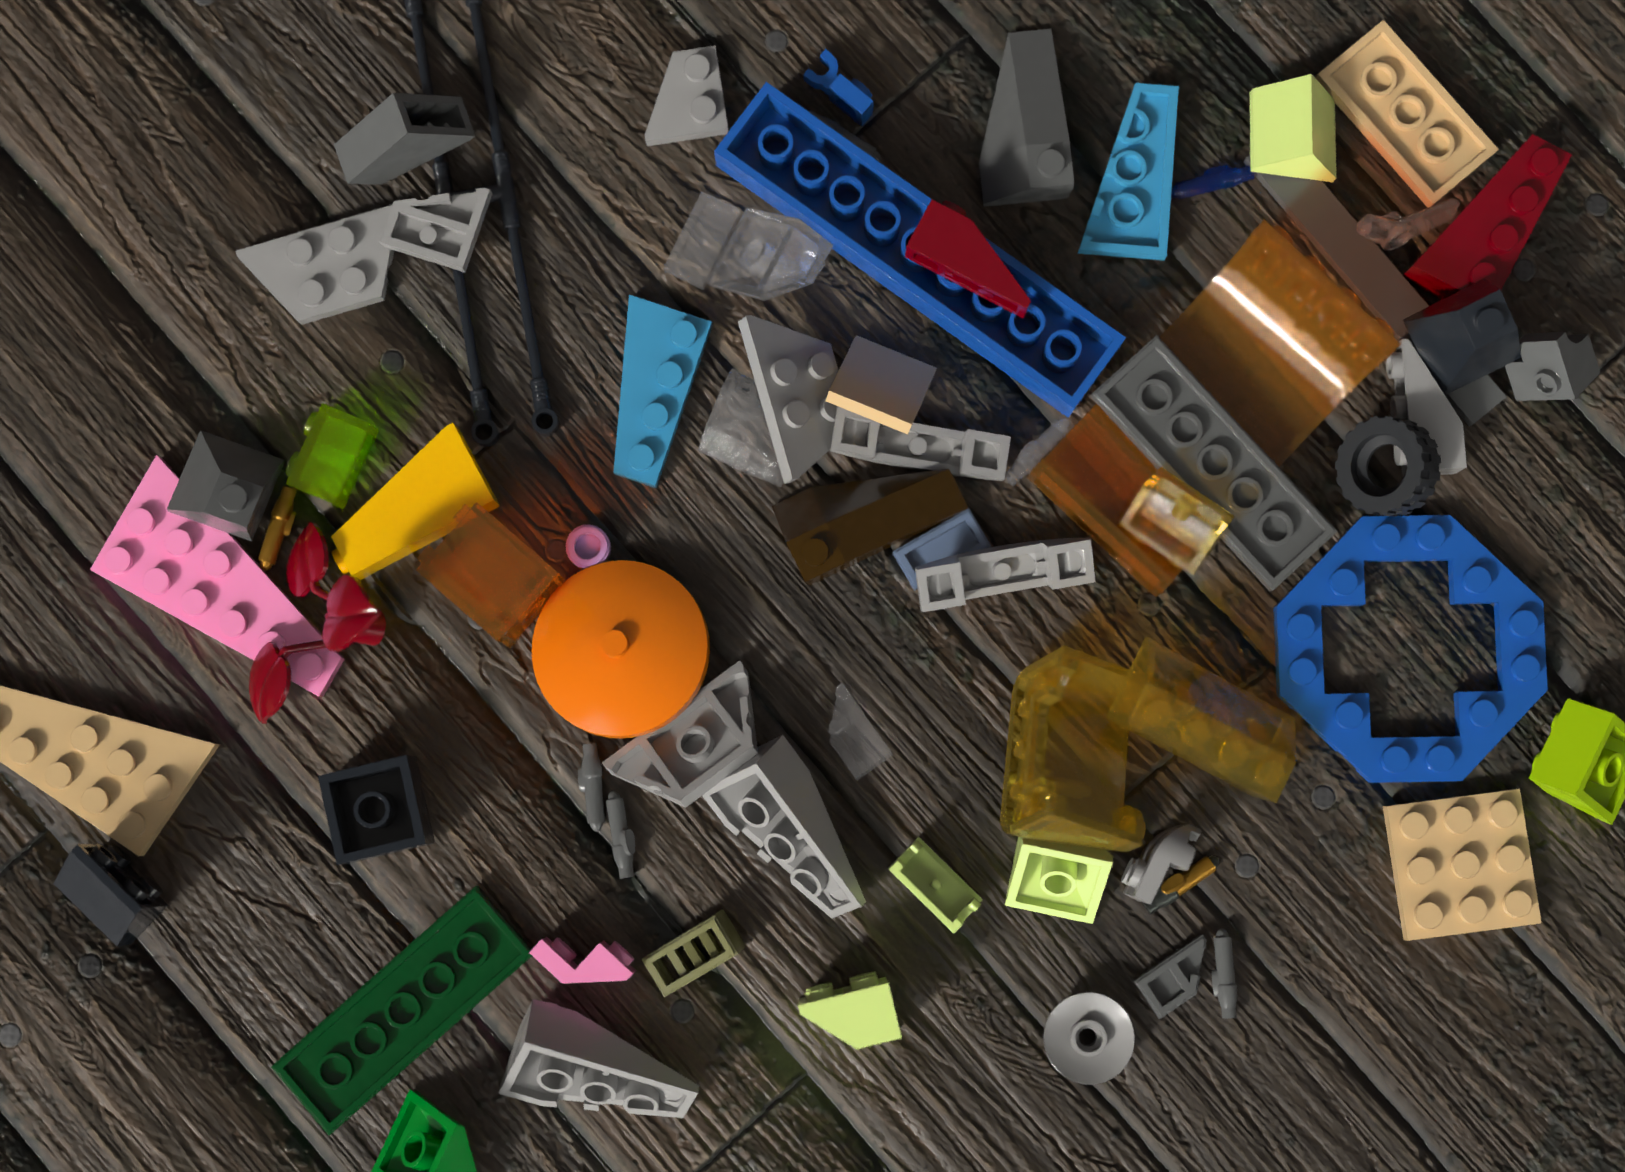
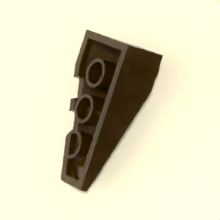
[772,469,969,586]

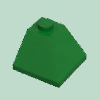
[371,1089,477,1172]

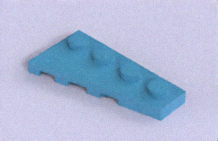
[1078,83,1179,260]
[614,295,713,488]

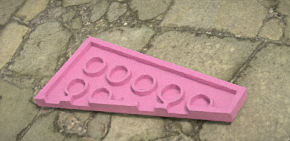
[90,455,345,698]

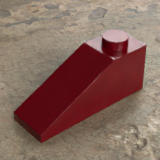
[905,199,1031,318]

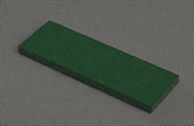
[271,886,532,1136]

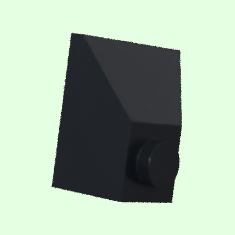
[1403,279,1521,395]

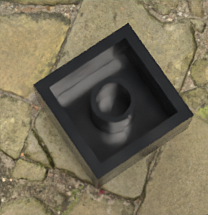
[318,755,435,865]

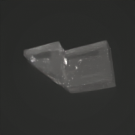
[828,683,893,781]

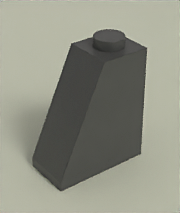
[334,93,475,185]

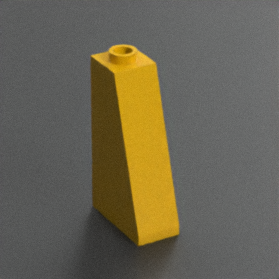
[331,423,500,580]

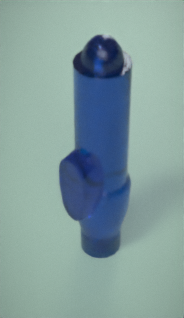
[1171,165,1254,200]

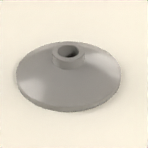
[1043,992,1135,1085]

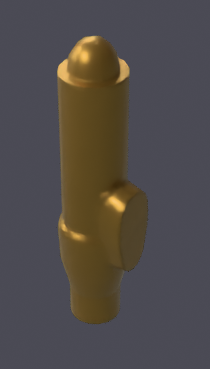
[258,486,297,571]

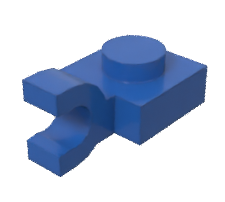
[803,49,874,127]

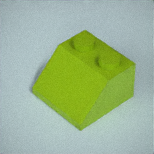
[1529,698,1625,825]

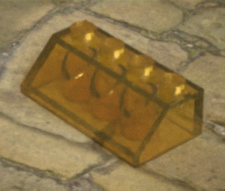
[1106,637,1296,803]

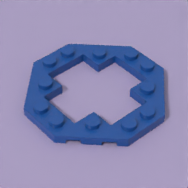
[1273,515,1548,783]

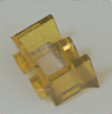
[1119,467,1235,575]

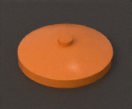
[532,560,710,738]

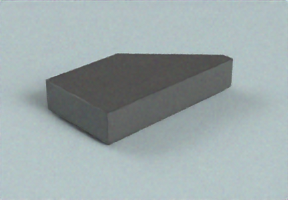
[1132,934,1207,1019]

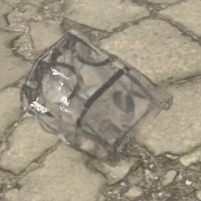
[698,368,783,487]

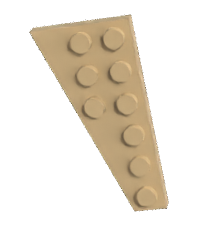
[0,685,220,856]

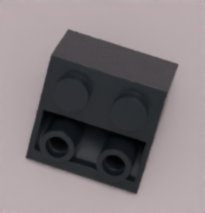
[53,843,168,947]

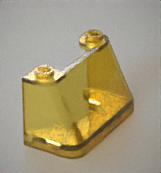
[1000,645,1153,852]

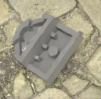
[1121,824,1201,904]

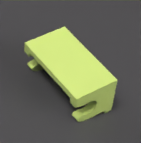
[888,837,983,933]

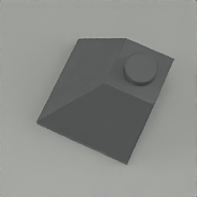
[167,430,285,541]

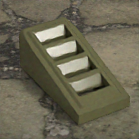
[641,909,745,997]

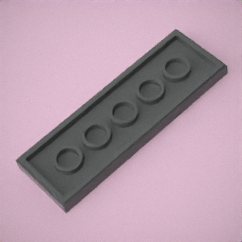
[1090,335,1337,592]

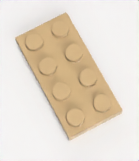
[1316,20,1499,209]

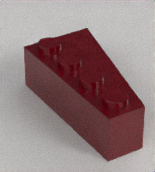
[1403,134,1572,300]

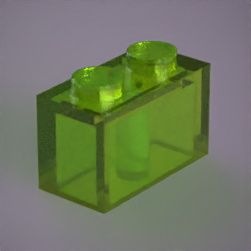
[286,403,379,510]

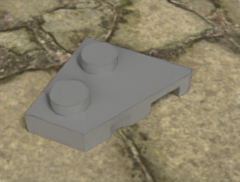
[645,46,729,146]
[380,188,492,273]

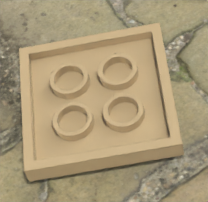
[1383,789,1542,941]

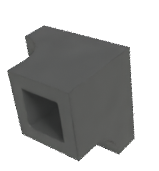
[1505,332,1601,401]

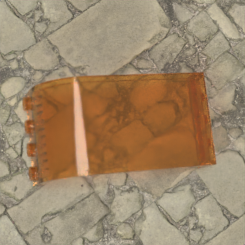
[1027,220,1401,597]

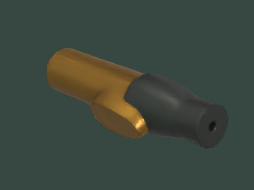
[1142,856,1219,914]

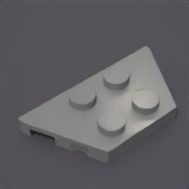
[236,205,394,325]
[738,315,839,484]
[602,660,758,808]

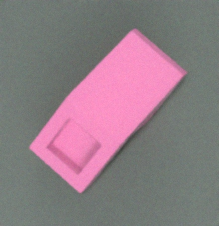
[529,937,637,984]

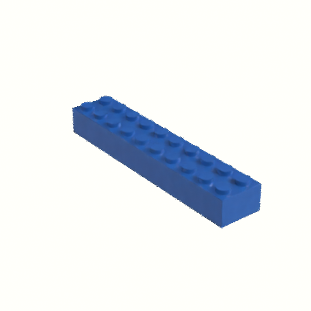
[714,82,1126,418]

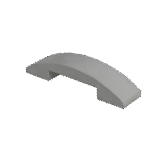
[830,407,1011,481]
[915,537,1096,612]

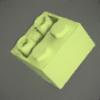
[798,971,902,1049]

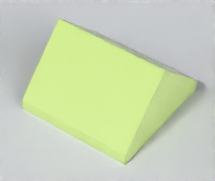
[1250,74,1336,182]

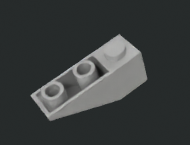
[1386,339,1467,477]

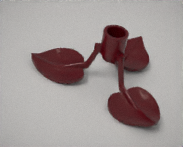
[249,522,386,724]

